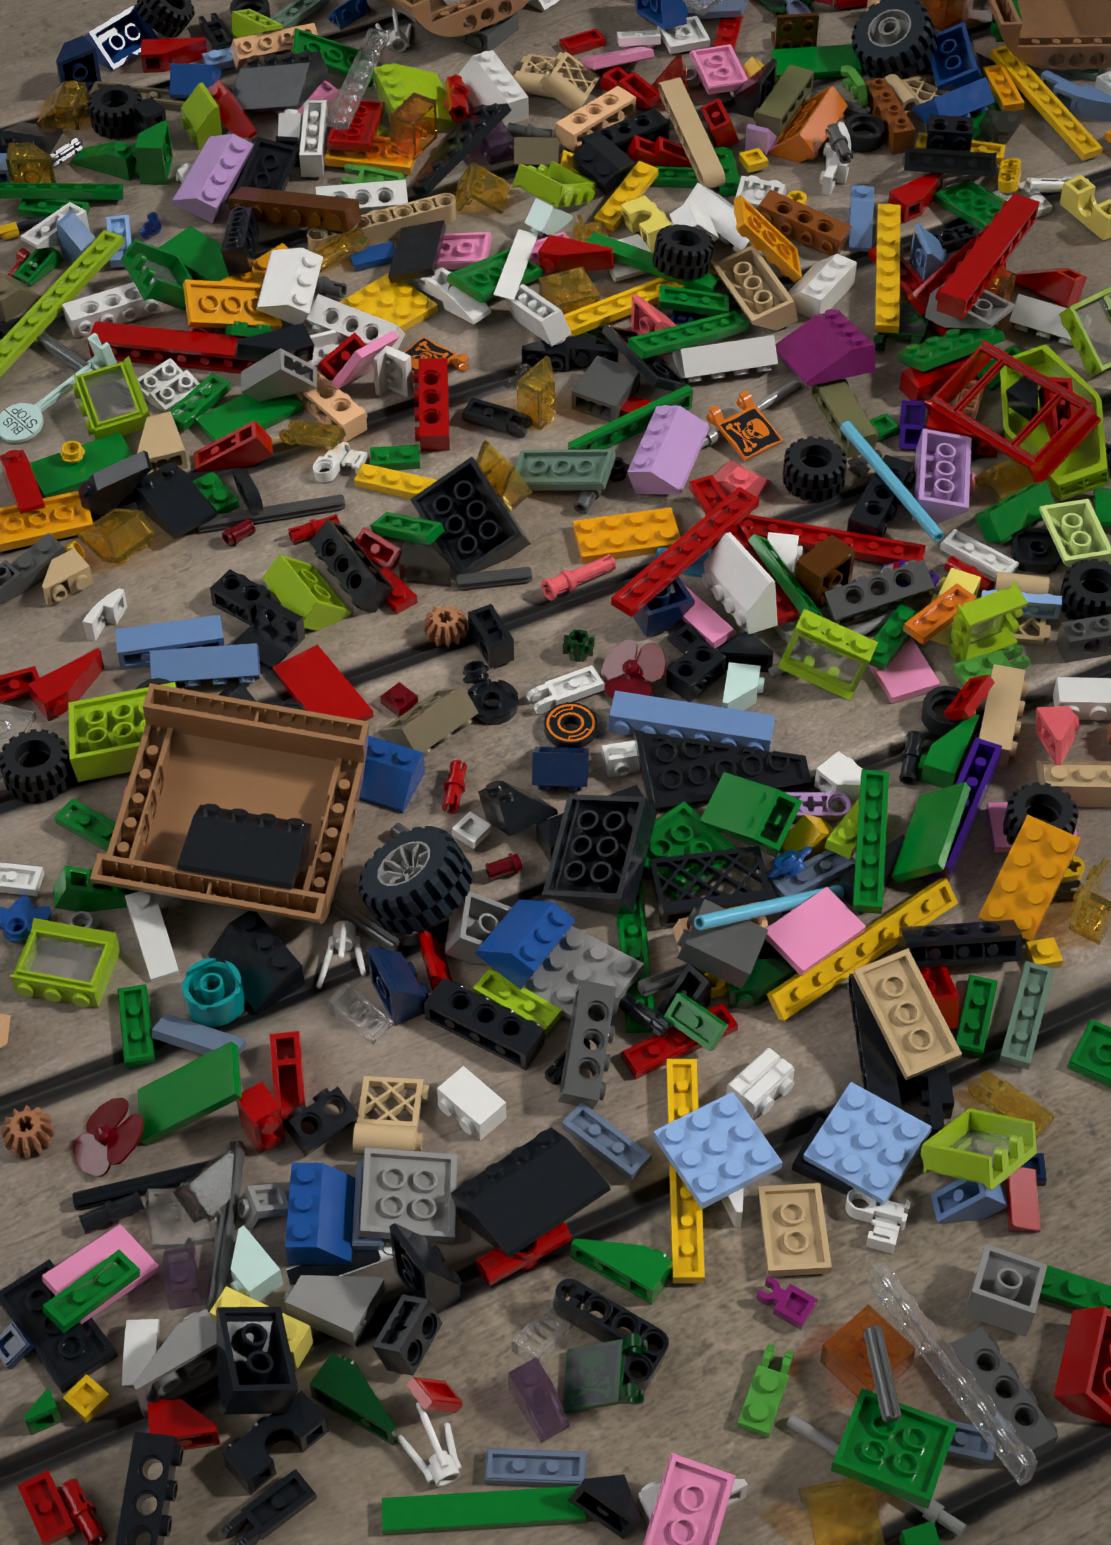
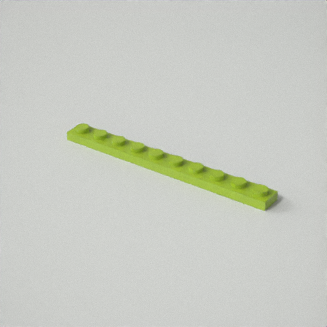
[0,230,125,378]

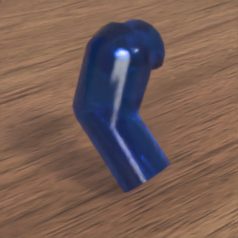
[139,212,162,239]

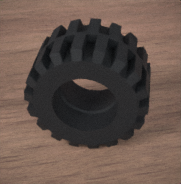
[136,0,195,38]
[87,84,143,139]
[652,224,714,280]
[783,436,847,502]
[1059,559,1111,620]
[0,729,73,803]
[1003,782,1079,844]

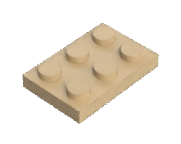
[757,1183,832,1277]

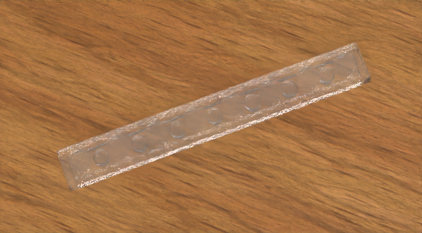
[326,28,390,130]
[867,1260,1038,1486]

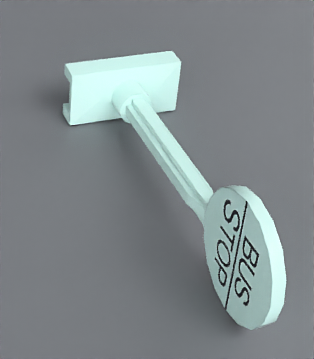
[0,333,117,444]

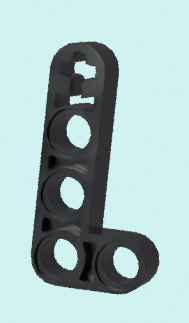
[553,1279,669,1391]

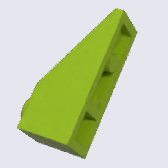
[232,9,283,38]

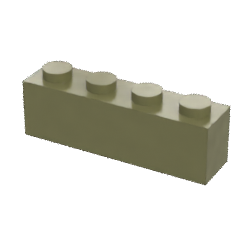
[754,65,814,137]
[809,379,879,458]

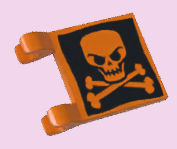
[403,337,470,376]
[706,391,784,462]

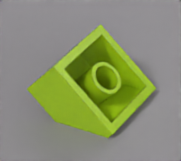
[179,82,222,150]

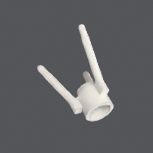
[375,8,412,52]
[316,921,366,989]
[397,1402,462,1487]

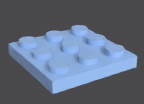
[804,1082,932,1206]
[653,1092,782,1209]

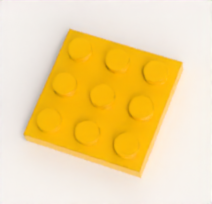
[340,273,438,337]

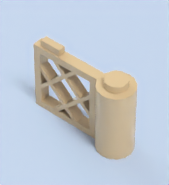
[540,51,600,112]
[512,54,569,98]
[885,73,950,116]
[991,571,1054,645]
[353,1076,429,1154]

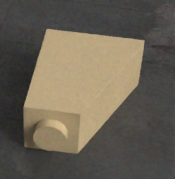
[137,411,188,474]

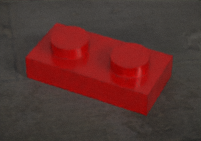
[380,566,418,614]
[944,675,995,721]
[17,1470,76,1545]

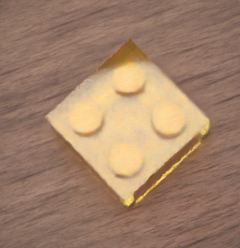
[539,267,600,315]

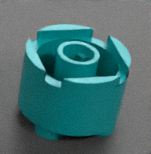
[182,958,245,1029]

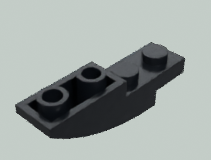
[522,336,619,372]
[908,1065,954,1139]

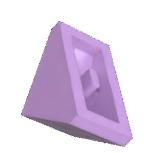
[745,124,777,157]

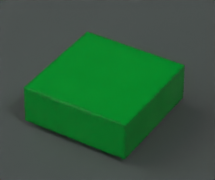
[869,413,900,442]

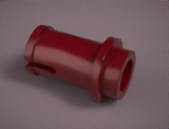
[222,518,256,546]
[485,853,523,881]

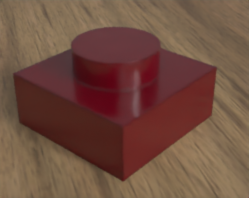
[380,682,418,717]

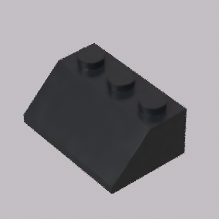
[208,911,305,1015]

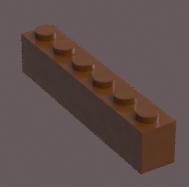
[227,186,361,232]

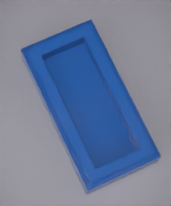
[348,241,395,271]

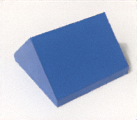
[169,63,222,99]

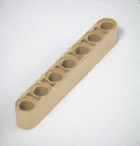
[658,77,726,189]
[307,193,456,258]

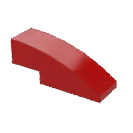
[600,65,662,109]
[627,135,692,168]
[269,1031,306,1121]

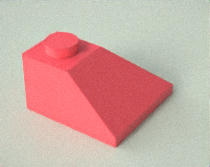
[631,294,677,357]
[713,459,771,497]

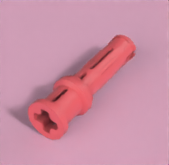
[541,554,616,601]

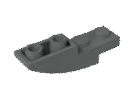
[0,533,67,604]

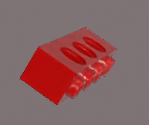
[414,358,450,451]

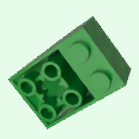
[700,772,803,858]

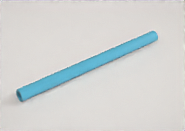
[840,421,945,542]
[694,885,844,930]

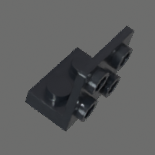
[232,595,305,670]

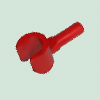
[8,248,30,277]

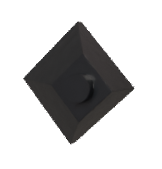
[732,58,777,118]

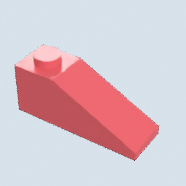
[1036,706,1079,765]

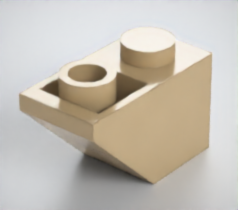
[42,549,94,606]

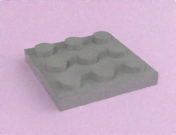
[524,926,645,1022]
[359,1147,457,1243]

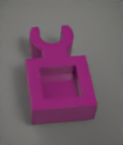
[757,1277,818,1330]

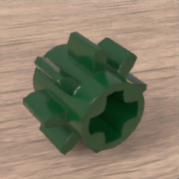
[563,629,595,662]

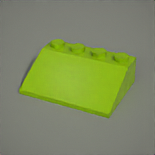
[374,63,457,139]
[68,682,177,782]

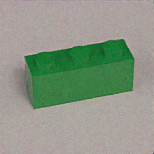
[975,481,1055,544]

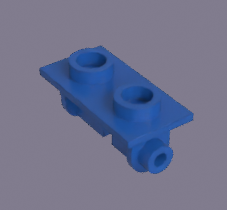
[328,0,371,30]

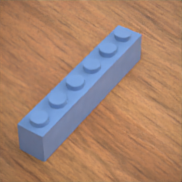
[609,691,775,752]

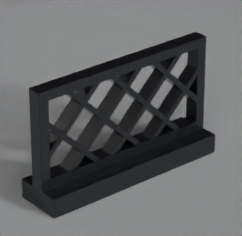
[902,147,997,177]
[648,846,776,927]

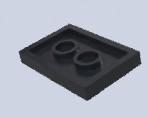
[235,137,300,191]

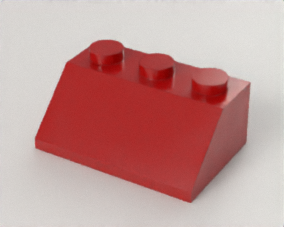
[1053,1306,1111,1425]

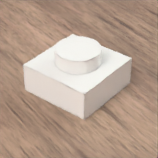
[452,812,492,849]

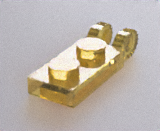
[311,227,370,273]
[279,420,346,450]
[968,1071,1054,1140]

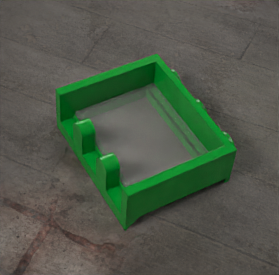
[121,239,193,310]

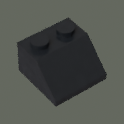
[572,135,636,196]
[478,781,558,836]

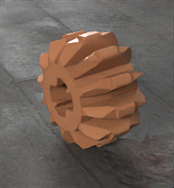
[424,603,468,648]
[1,1105,55,1159]

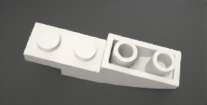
[819,122,851,196]
[412,267,491,325]

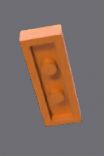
[903,583,977,645]

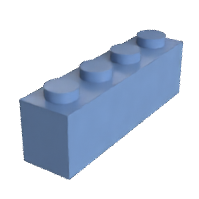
[115,615,225,670]
[149,643,261,687]

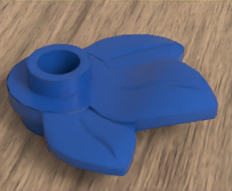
[766,846,812,880]
[0,895,51,943]

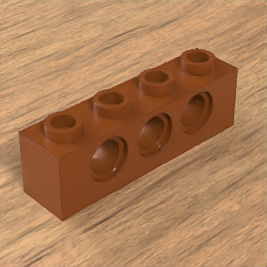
[865,78,915,155]
[757,190,852,256]

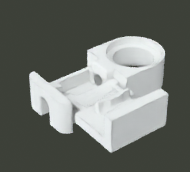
[313,440,369,483]
[845,1189,910,1254]

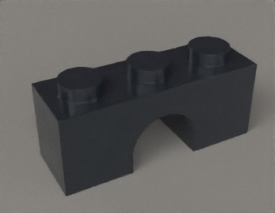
[222,1390,329,1495]

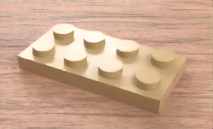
[853,948,962,1080]

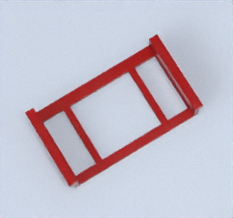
[923,340,1101,482]

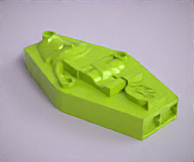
[1000,344,1109,501]

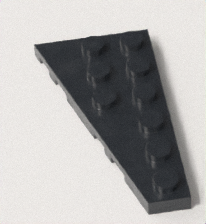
[411,103,512,194]
[633,730,811,811]

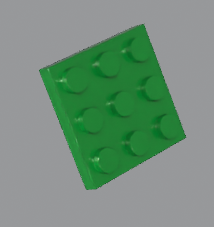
[643,802,736,901]
[830,1388,957,1509]

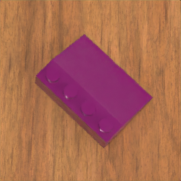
[775,309,875,386]

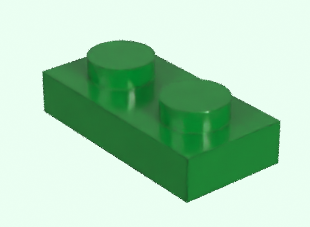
[225,321,274,337]
[370,444,420,470]
[193,472,239,514]
[663,993,728,1051]

